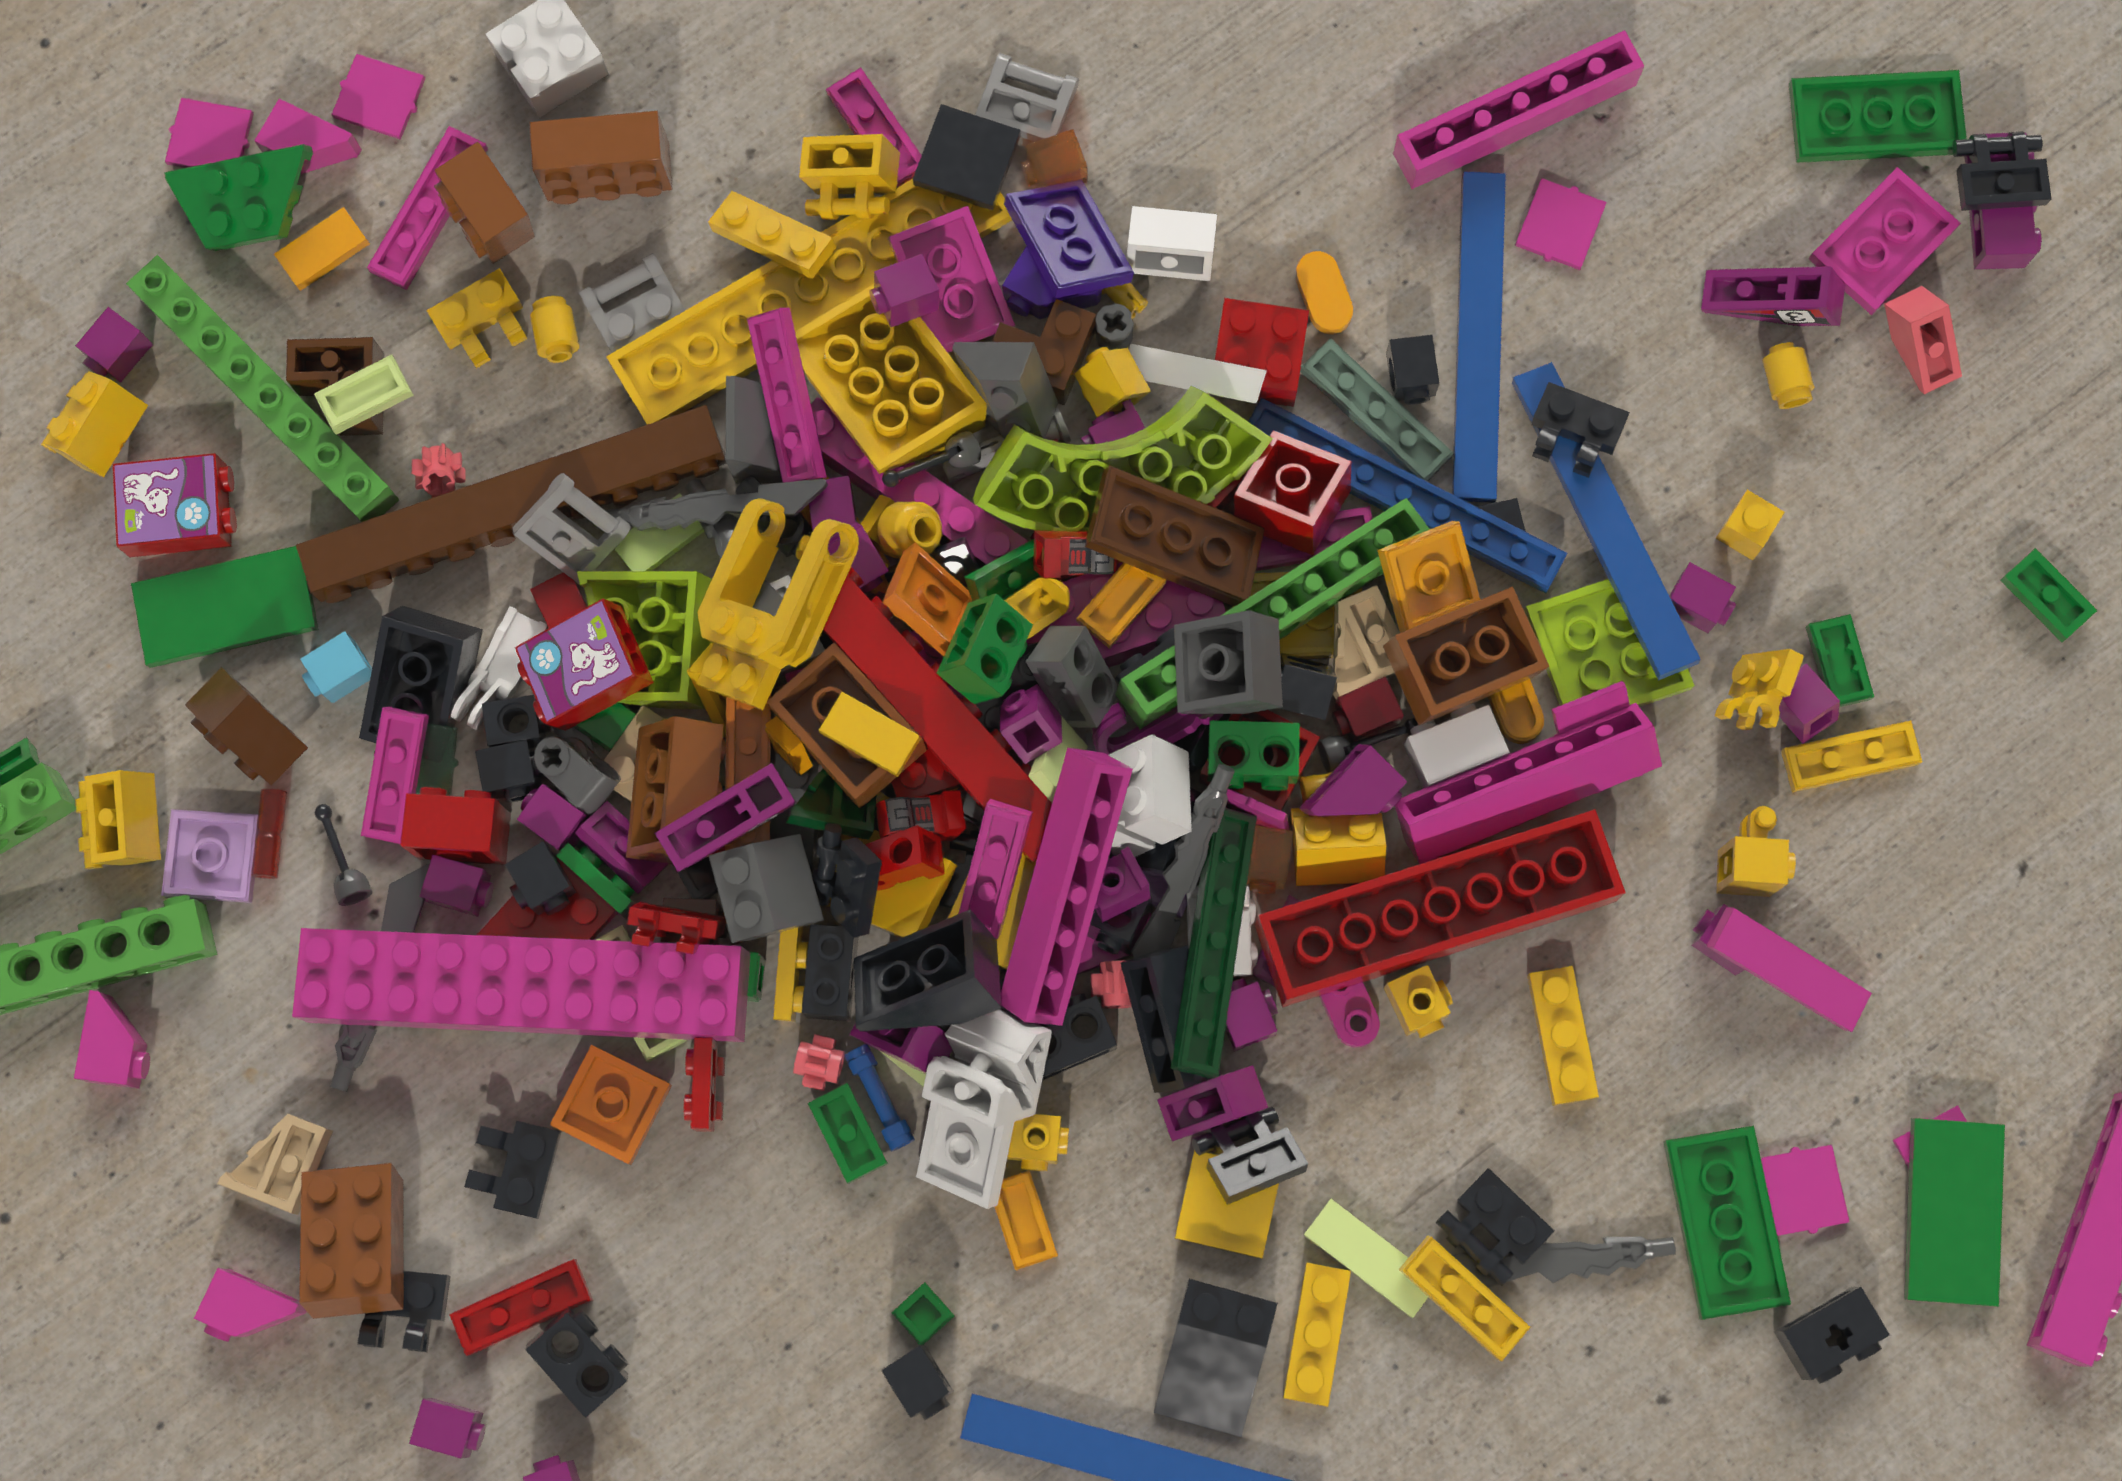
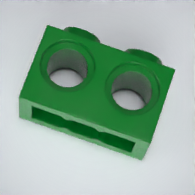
[936,593,1033,704]
[1207,721,1300,791]

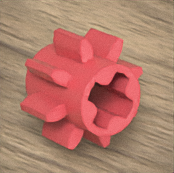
[412,443,466,498]
[1090,961,1132,1009]
[793,1034,845,1091]

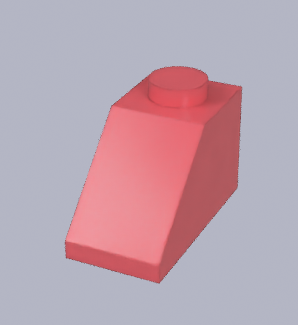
[1884,286,1962,394]

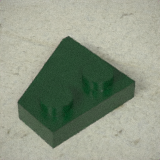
[786,769,877,840]

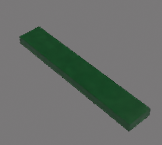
[1171,808,1257,1078]

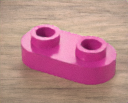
[1319,982,1380,1048]

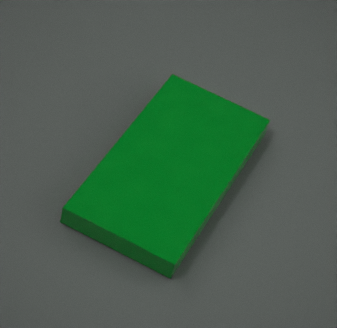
[1788,70,1967,163]
[131,546,319,668]
[1904,1118,2005,1307]
[1663,1125,1791,1320]

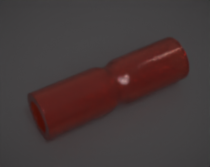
[251,789,288,879]

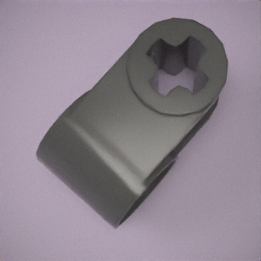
[534,737,621,815]

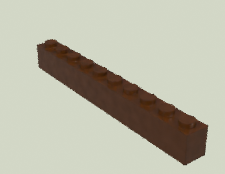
[296,405,727,603]

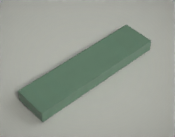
[1300,338,1454,482]

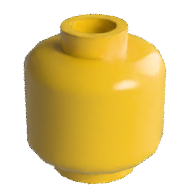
[877,502,942,557]

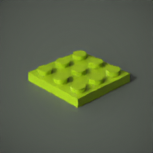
[1524,579,1695,707]

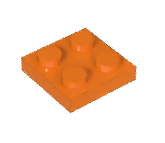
[882,542,972,657]
[550,1045,672,1165]

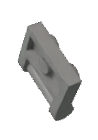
[975,53,1079,148]
[578,253,685,353]
[513,473,631,584]

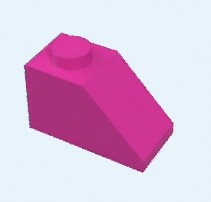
[254,99,362,174]
[74,990,150,1089]
[193,1268,307,1342]

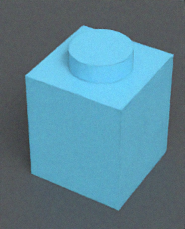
[300,631,372,703]

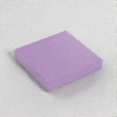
[161,809,262,903]

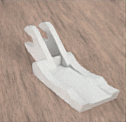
[451,606,548,730]

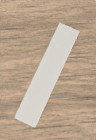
[1129,344,1267,404]

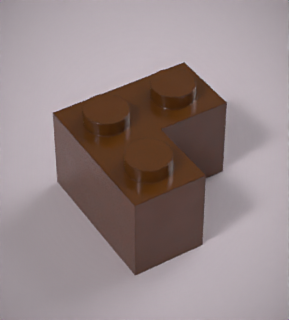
[992,299,1096,406]
[286,337,384,436]
[185,667,308,786]

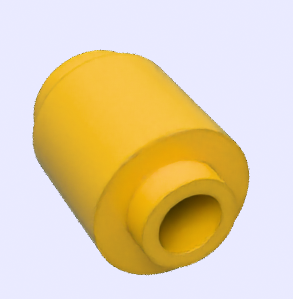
[530,296,579,363]
[1762,342,1815,409]

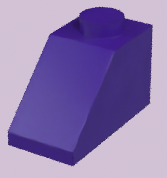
[1002,246,1102,320]

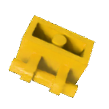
[799,134,900,220]
[41,371,148,478]
[75,770,161,869]
[1716,806,1796,897]
[1290,808,1386,886]

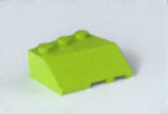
[577,571,712,709]

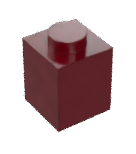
[1332,676,1404,742]

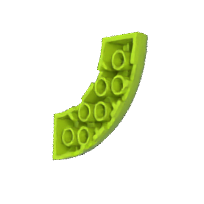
[973,386,1273,532]

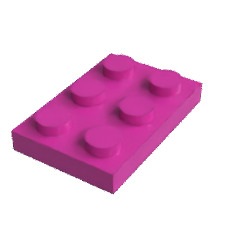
[1809,167,1961,315]
[887,206,1015,353]

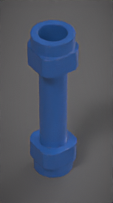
[845,1044,915,1152]

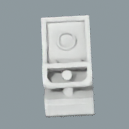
[916,1009,1052,1209]

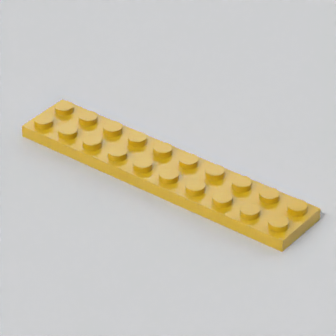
[606,179,1012,425]

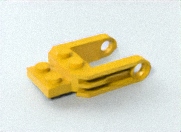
[696,498,859,710]

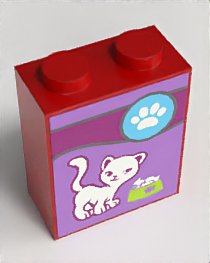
[113,453,237,558]
[515,598,654,731]

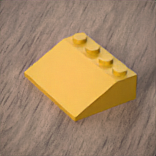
[795,284,987,474]

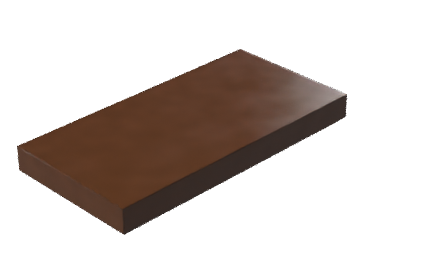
[1085,465,1265,607]

